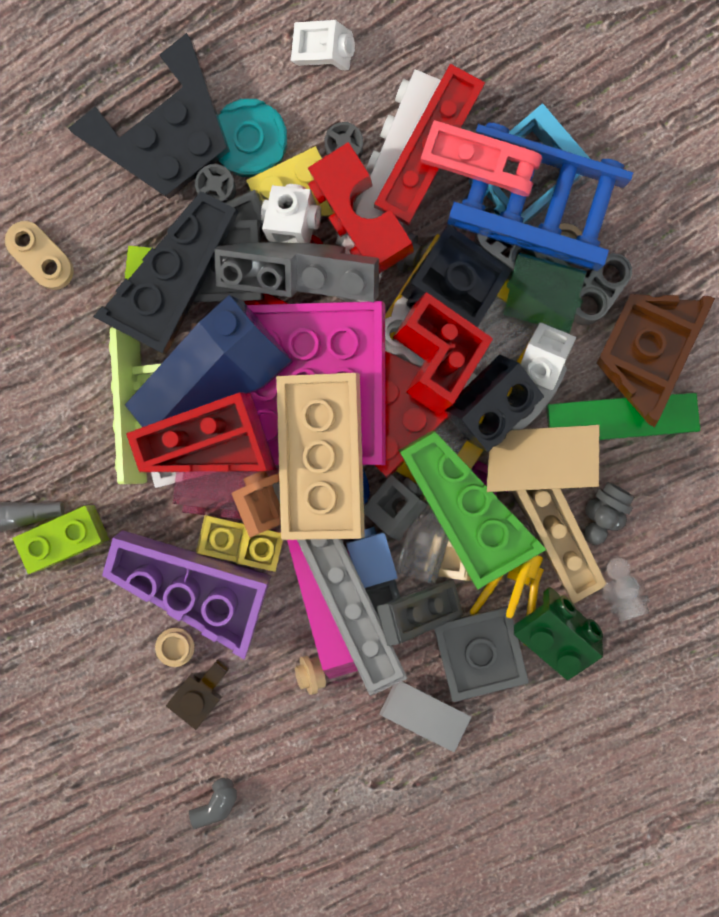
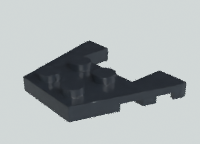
[68,33,230,199]

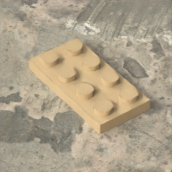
[276,373,365,540]

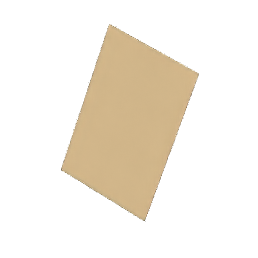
[487,425,600,492]

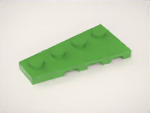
[398,431,547,590]

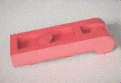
[421,120,542,196]

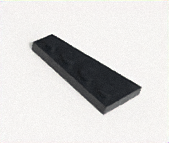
[93,191,239,354]

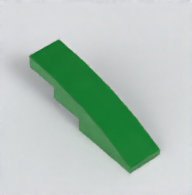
[546,393,700,440]

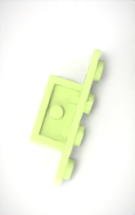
[109,327,161,484]

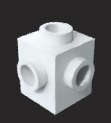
[261,184,321,243]

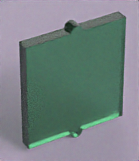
[504,253,587,333]

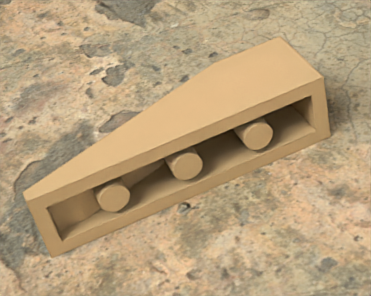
[511,489,607,604]

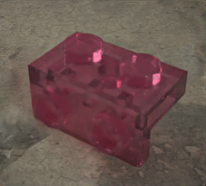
[173,471,257,519]

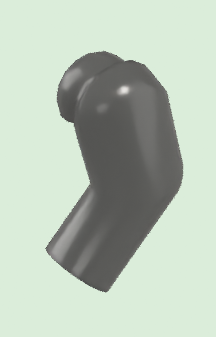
[189,778,237,830]

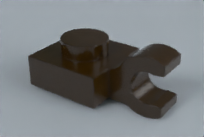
[166,659,230,730]

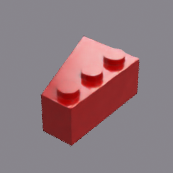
[126,392,277,472]

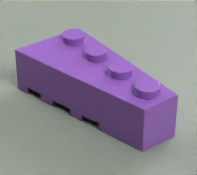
[102,530,271,660]

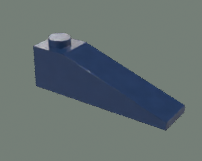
[125,295,293,427]

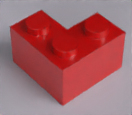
[392,292,493,415]

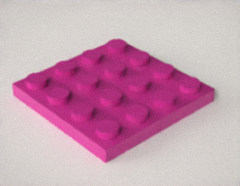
[247,301,386,465]

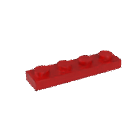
[374,64,485,226]

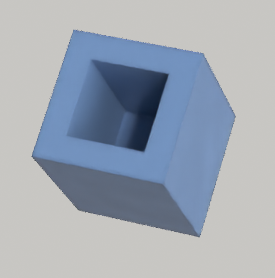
[346,527,398,588]

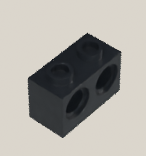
[445,354,544,452]

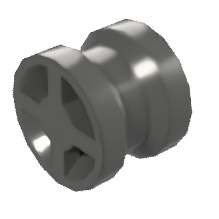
[324,122,363,159]
[195,164,236,203]

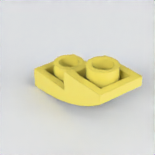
[196,515,283,572]

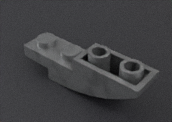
[214,242,379,302]

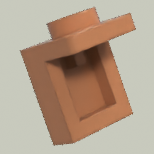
[231,471,281,538]

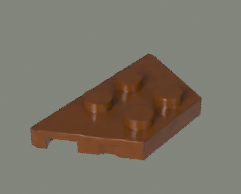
[596,294,715,427]

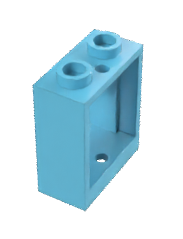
[468,103,590,224]

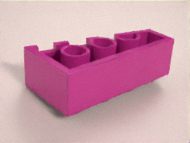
[287,540,358,679]

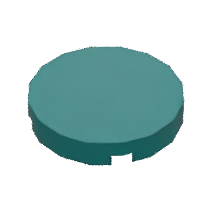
[218,99,287,177]

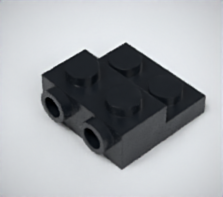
[401,224,512,327]

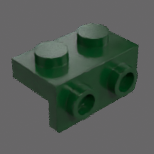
[514,587,603,681]

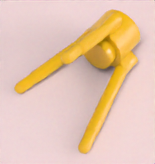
[470,555,544,646]

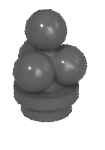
[584,482,635,545]

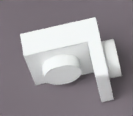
[291,20,355,70]
[521,322,576,390]

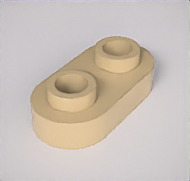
[5,221,74,290]

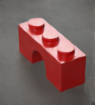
[307,142,414,274]

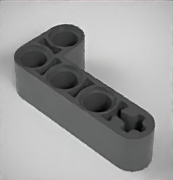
[474,233,632,325]

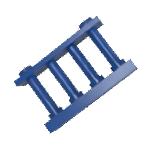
[447,123,634,271]

